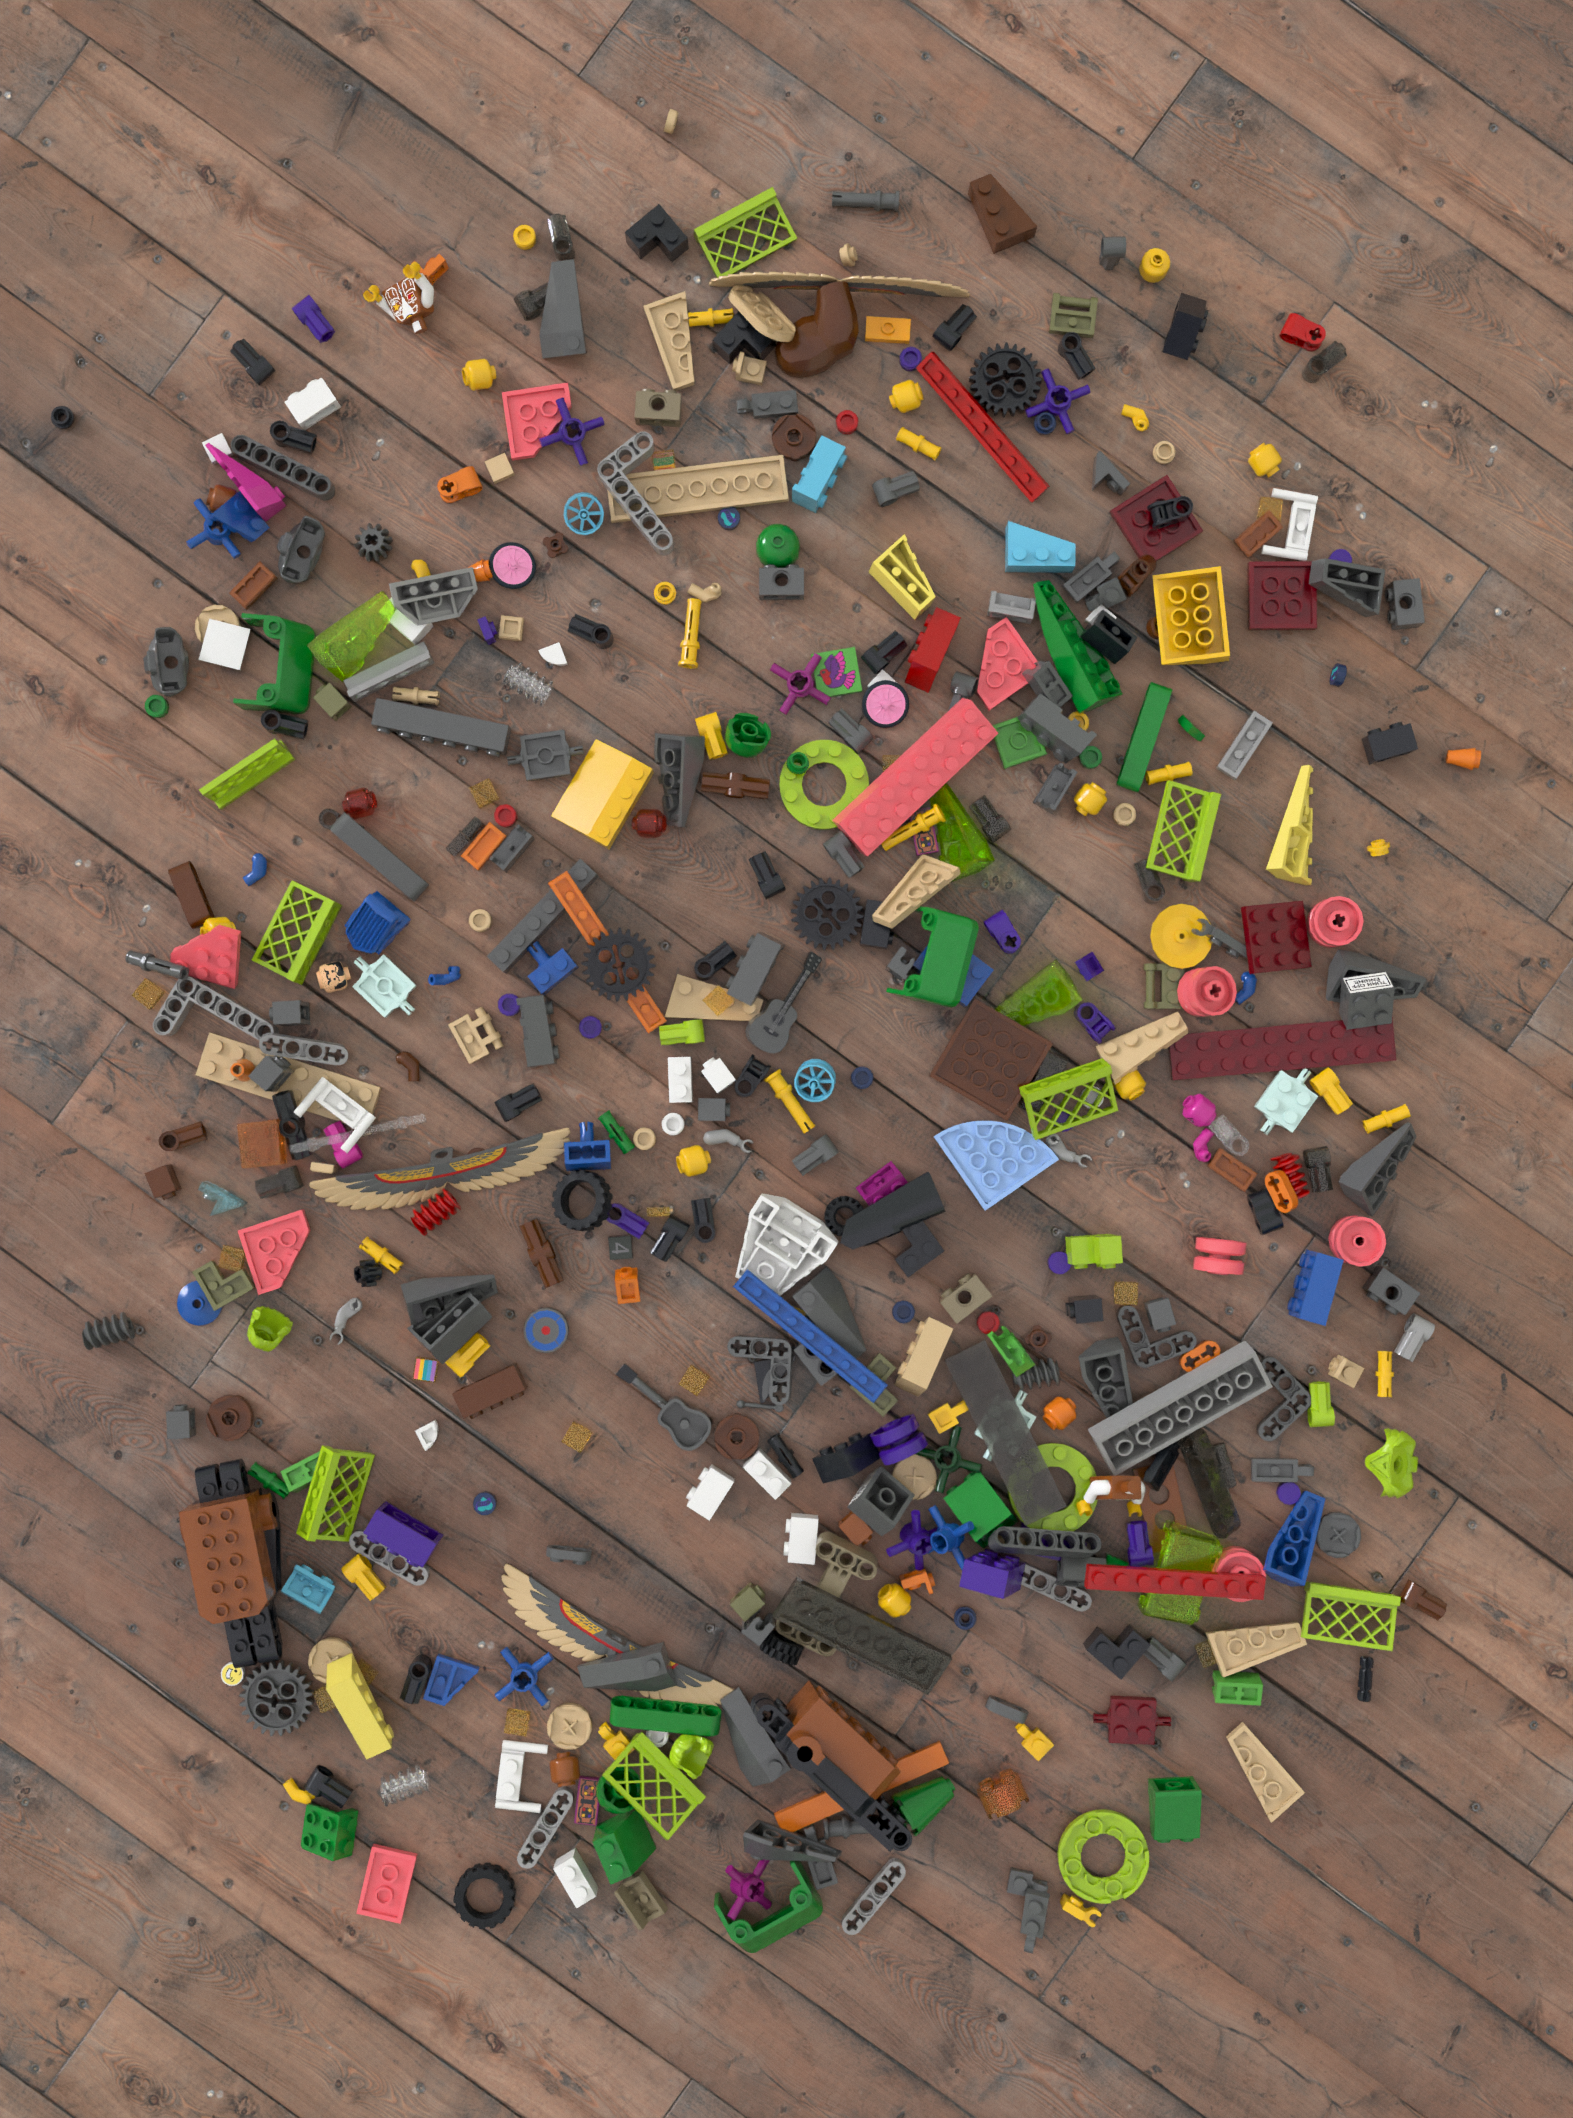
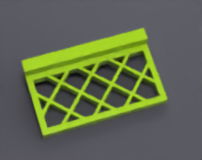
[693,187,797,278]
[199,738,295,810]
[1146,780,1221,882]
[252,880,342,985]
[1019,1058,1118,1140]
[296,1445,375,1542]
[1301,1581,1401,1651]
[602,1732,706,1840]

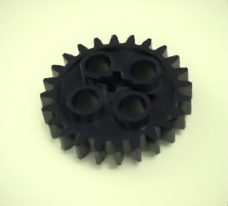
[969,342,1042,418]
[791,877,863,951]
[581,927,656,1001]

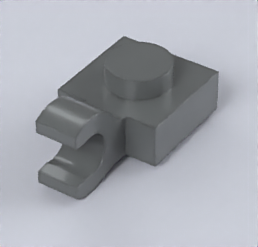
[1085,577,1127,611]
[1006,1867,1048,1896]

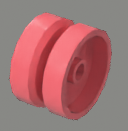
[1306,896,1364,948]
[1177,966,1237,1017]
[1328,1215,1386,1267]
[1193,1237,1247,1275]
[1210,1546,1266,1602]

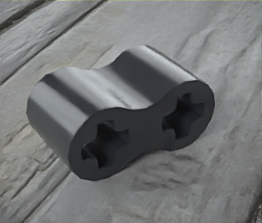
[1247,1188,1284,1235]

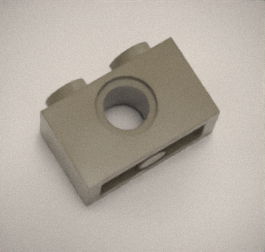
[635,389,682,427]
[939,1273,992,1324]

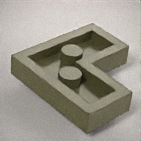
[192,1260,256,1311]
[849,1352,898,1417]

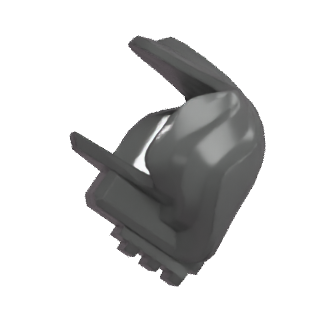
[277,516,325,583]
[143,627,189,697]

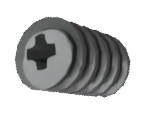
[82,1312,135,1350]
[1011,1358,1060,1391]

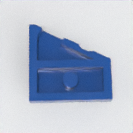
[208,491,270,542]
[423,1653,480,1706]

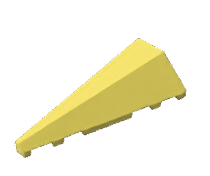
[1266,765,1313,885]

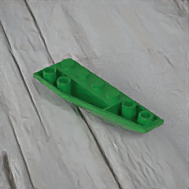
[1033,580,1123,714]

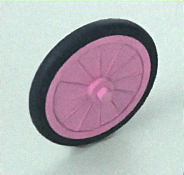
[489,542,536,589]
[862,680,909,728]

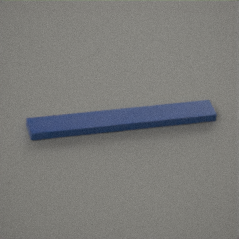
[733,1269,888,1403]

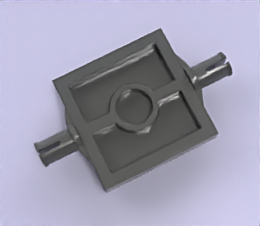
[507,730,584,782]

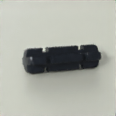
[1357,1656,1374,1702]

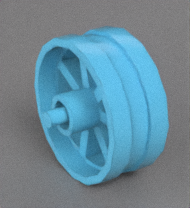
[564,492,604,535]
[794,1059,836,1102]

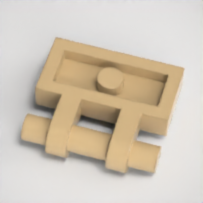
[448,1007,504,1064]

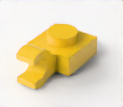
[928,1399,969,1434]
[598,1722,635,1760]
[1015,1723,1054,1761]
[1059,1893,1102,1927]

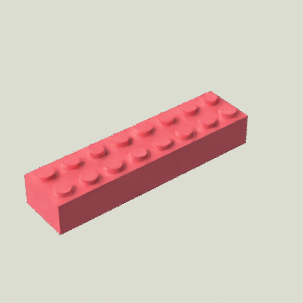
[832,698,999,857]

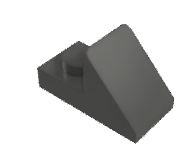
[1092,451,1130,496]

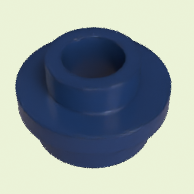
[1034,412,1056,435]
[954,1606,977,1630]

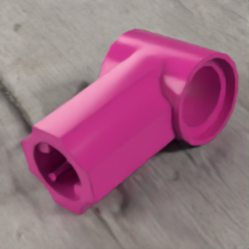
[323,1120,363,1169]

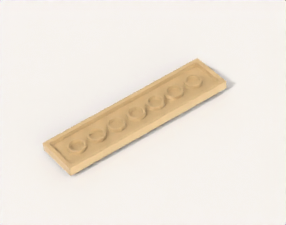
[607,455,789,523]
[196,1032,382,1130]

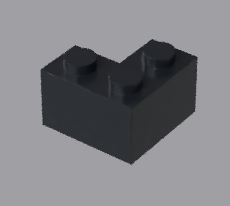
[625,204,689,262]
[1162,293,1209,360]
[712,311,776,364]
[893,1221,944,1277]
[812,1432,880,1484]
[1083,1624,1151,1680]

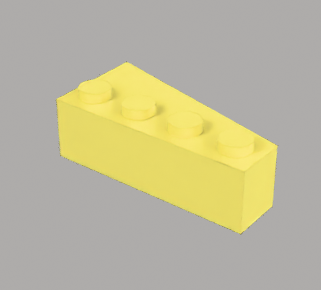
[326,1653,394,1760]

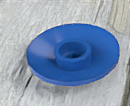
[177,1281,222,1326]

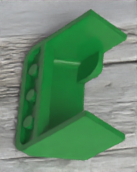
[233,613,316,714]
[886,906,979,1008]
[714,1861,823,1953]

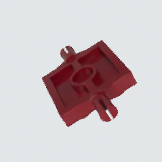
[1093,1696,1171,1745]

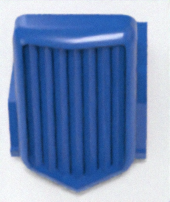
[344,891,411,955]

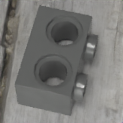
[248,1055,294,1092]
[793,1343,838,1386]

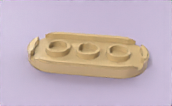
[728,285,796,342]

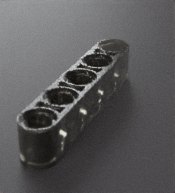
[1178,1428,1241,1539]

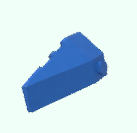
[1263,1491,1326,1587]

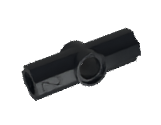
[272,1090,312,1160]

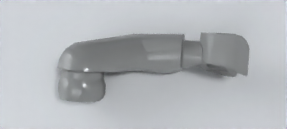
[703,1129,753,1153]
[1046,1133,1092,1169]
[330,1298,362,1345]

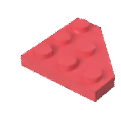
[502,383,572,461]
[976,617,1038,711]
[170,925,241,989]
[238,1209,311,1295]

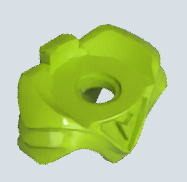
[1365,1428,1418,1498]

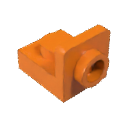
[411,254,449,285]
[615,1267,640,1304]
[899,1567,936,1595]

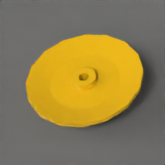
[1150,904,1212,969]

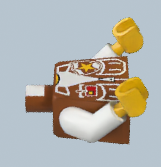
[363,262,434,334]
[1076,1475,1146,1517]

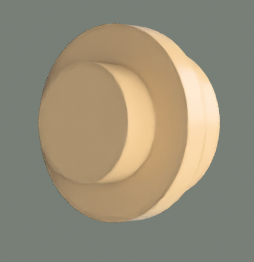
[839,243,858,267]
[1153,441,1175,464]

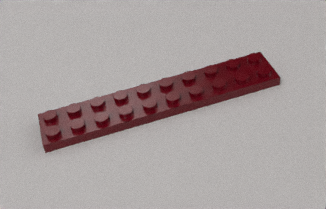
[1168,1017,1397,1080]

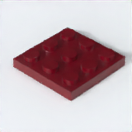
[1110,475,1203,569]
[1247,561,1317,630]
[1241,901,1312,974]

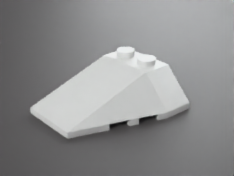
[735,1193,839,1296]

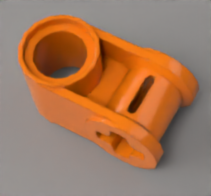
[437,466,483,503]

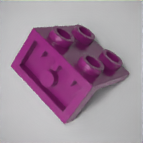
[856,1161,908,1206]

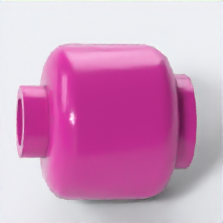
[1182,1094,1216,1127]

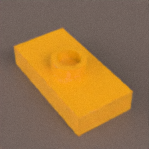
[865,316,911,344]

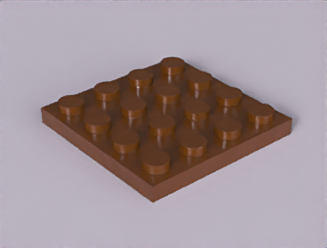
[929,998,1053,1121]

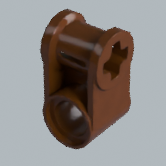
[1118,554,1157,598]

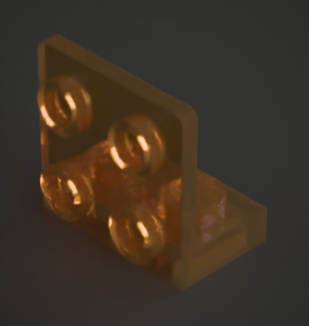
[237,1119,287,1169]

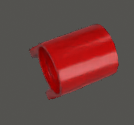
[1279,313,1326,352]

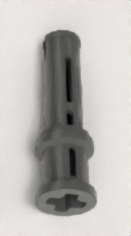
[832,190,900,212]
[823,1817,870,1840]

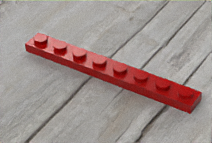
[916,351,1050,503]
[1084,1564,1266,1600]

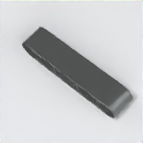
[231,435,336,501]
[329,812,429,902]
[988,1526,1102,1559]

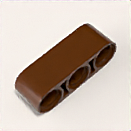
[168,861,215,929]

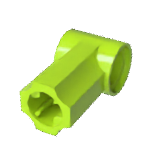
[659,1019,705,1045]
[1307,1381,1335,1427]

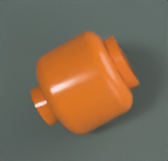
[1043,1396,1077,1430]

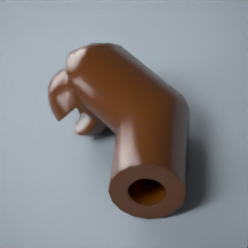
[396,1051,419,1081]

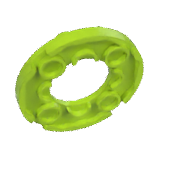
[779,740,869,830]
[1008,1443,1098,1531]
[1057,1809,1149,1904]

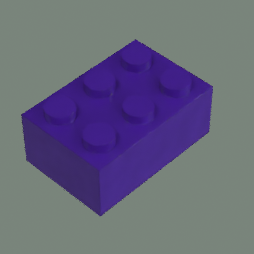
[363,1501,443,1568]
[959,1549,1026,1599]

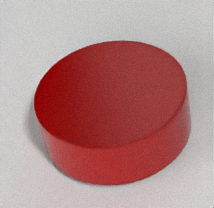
[836,410,858,435]
[494,804,517,828]
[977,1311,1000,1334]

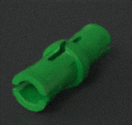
[598,1110,635,1155]
[247,1462,290,1499]

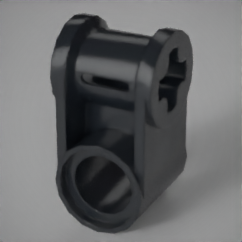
[1147,496,1193,529]
[735,1054,771,1098]

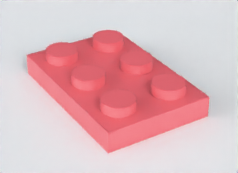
[356,1844,418,1924]

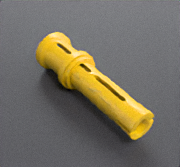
[678,598,702,669]
[881,803,946,851]
[764,1069,816,1134]

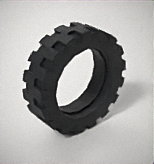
[552,1170,613,1231]
[453,1862,516,1929]

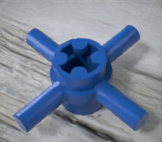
[186,498,241,559]
[927,1505,974,1570]
[495,1647,554,1706]

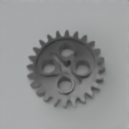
[239,1660,315,1736]

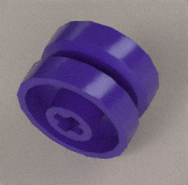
[870,1414,928,1465]

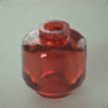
[342,787,378,819]
[632,809,667,838]

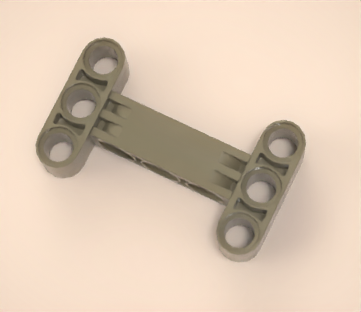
[775,1532,878,1657]

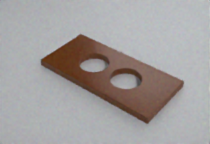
[1132,1465,1191,1553]

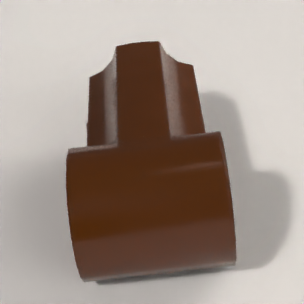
[158,1121,208,1151]
[1399,1579,1447,1621]

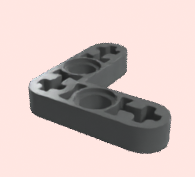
[1116,1305,1197,1368]
[727,1336,793,1405]
[1256,1356,1311,1441]

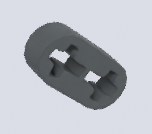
[985,1695,1029,1724]

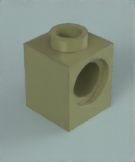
[313,683,352,721]
[730,1582,766,1622]

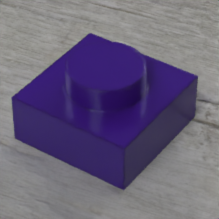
[477,616,498,645]
[1075,952,1104,981]

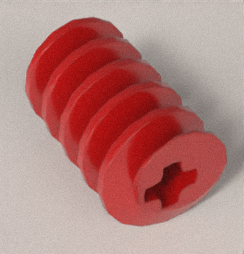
[1270,1153,1310,1202]
[411,1188,461,1236]

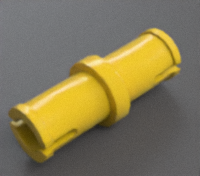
[688,308,734,327]
[896,427,942,461]
[1145,762,1193,785]
[1362,1104,1411,1134]
[359,1236,404,1274]
[1375,1351,1394,1397]

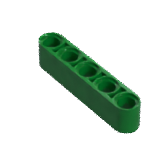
[1116,682,1172,792]
[609,1696,722,1736]

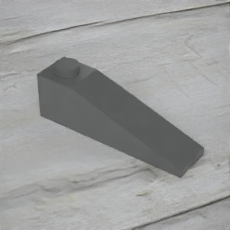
[539,259,587,359]
[654,733,705,827]
[1326,949,1426,1003]
[1338,1122,1417,1216]
[792,1266,867,1359]
[401,1274,498,1327]
[1078,1337,1133,1418]
[577,1642,677,1692]
[720,1687,791,1787]
[743,1820,842,1862]

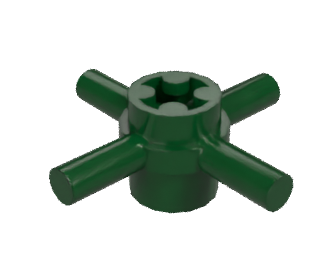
[916,1425,982,1494]

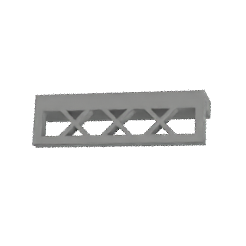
[343,641,435,702]

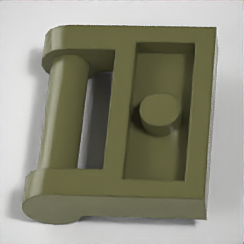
[1049,293,1098,338]
[1143,963,1184,1009]

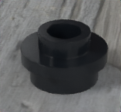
[51,406,74,429]

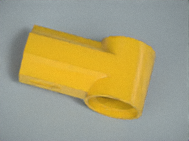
[695,712,728,760]
[1309,1067,1353,1115]
[445,1332,491,1378]
[341,1553,386,1601]

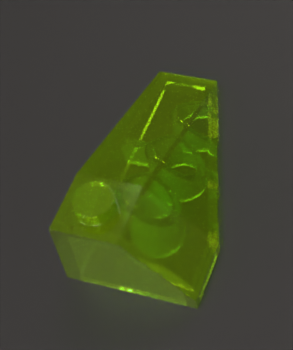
[307,591,397,682]
[930,782,995,883]
[994,959,1083,1026]

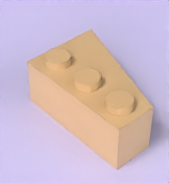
[894,1317,953,1397]

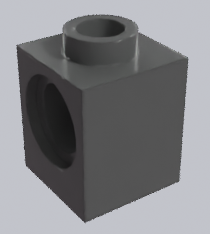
[698,1098,730,1121]
[1143,1296,1176,1333]
[166,1404,196,1439]

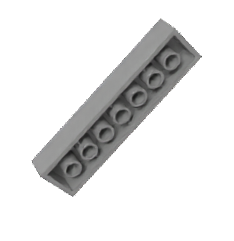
[1087,1341,1272,1476]

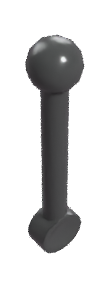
[736,1400,783,1412]

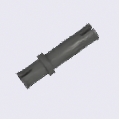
[125,950,189,980]

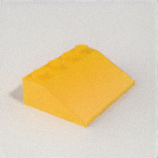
[1152,566,1230,665]
[551,739,654,850]

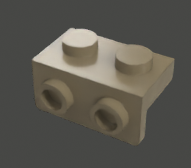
[614,1871,668,1930]

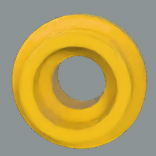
[654,582,676,605]
[1367,839,1390,856]

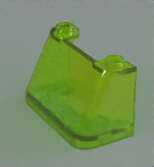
[1137,1520,1223,1625]

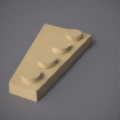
[643,291,695,391]
[872,854,961,929]
[665,974,763,1021]
[1096,1012,1188,1085]
[1205,1622,1307,1677]
[1226,1722,1305,1823]

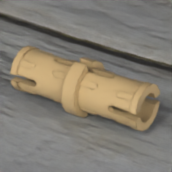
[392,686,440,706]

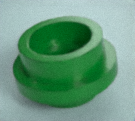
[786,752,809,774]

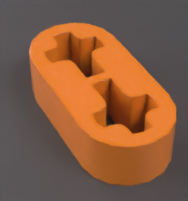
[1265,1170,1298,1213]
[1179,1340,1220,1372]

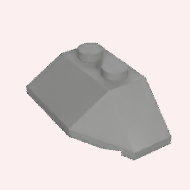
[389,567,478,626]

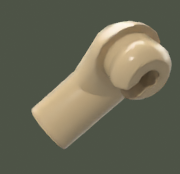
[687,583,721,602]

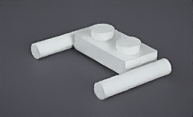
[1261,488,1318,561]
[294,1077,376,1153]
[495,1740,548,1813]

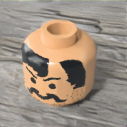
[316,961,351,993]

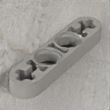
[259,1032,348,1065]
[349,1529,430,1586]
[1019,1560,1092,1612]
[517,1786,574,1869]
[842,1858,906,1935]

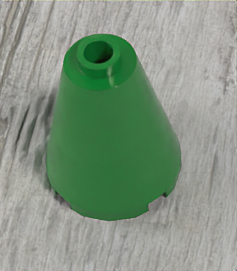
[890,1776,956,1837]

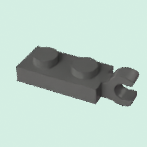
[737,390,798,419]
[1062,551,1120,604]
[1191,918,1247,959]
[1251,1457,1314,1482]
[804,1824,838,1890]
[1020,1888,1050,1954]

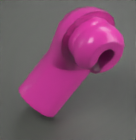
[1193,1128,1214,1162]

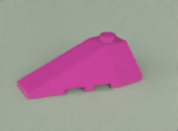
[205,443,287,522]

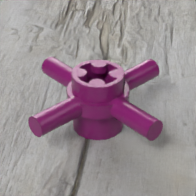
[770,653,831,715]
[725,1859,772,1921]

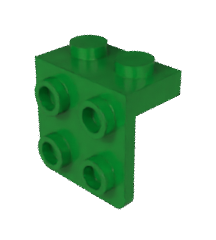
[301,1803,359,1861]

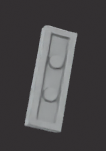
[1216,711,1273,780]

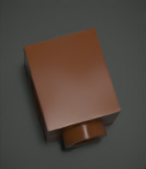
[838,1511,873,1546]

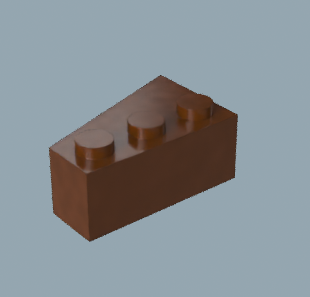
[968,174,1037,254]

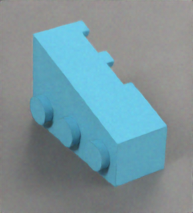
[792,435,847,513]
[1005,521,1076,573]

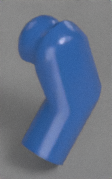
[243,853,267,886]
[428,966,461,985]
[1235,971,1257,1005]

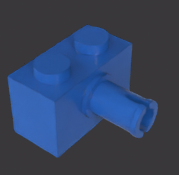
[527,941,579,995]
[564,1122,611,1171]

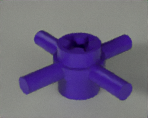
[1025,368,1091,434]
[539,398,605,466]
[886,1510,938,1570]

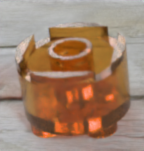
[977,1768,1030,1819]

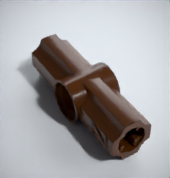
[701,772,770,799]
[519,1218,564,1288]

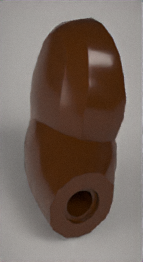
[775,281,859,378]

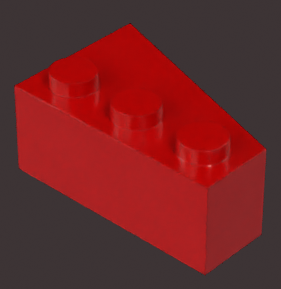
[904,607,961,693]

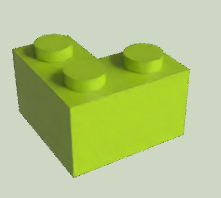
[1065,1234,1123,1269]

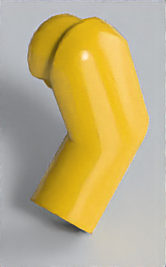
[1121,404,1149,432]
[411,559,431,578]
[283,1778,316,1804]

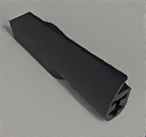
[840,1172,946,1250]

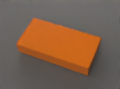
[461,822,507,871]

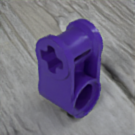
[983,910,1021,954]
[1074,1002,1116,1044]

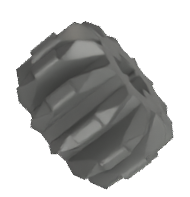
[354,523,393,562]

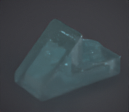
[198,1181,247,1216]

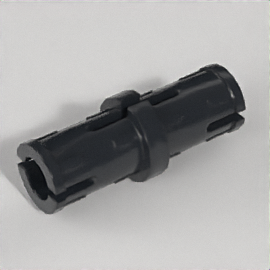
[767,1433,804,1479]

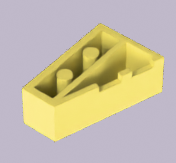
[869,534,936,620]

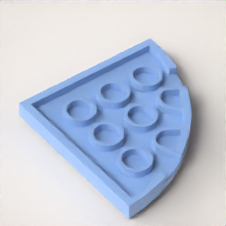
[933,1121,1059,1210]

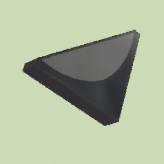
[754,1355,796,1403]

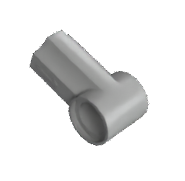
[1394,1313,1435,1362]

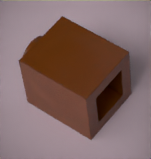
[144,1164,182,1201]

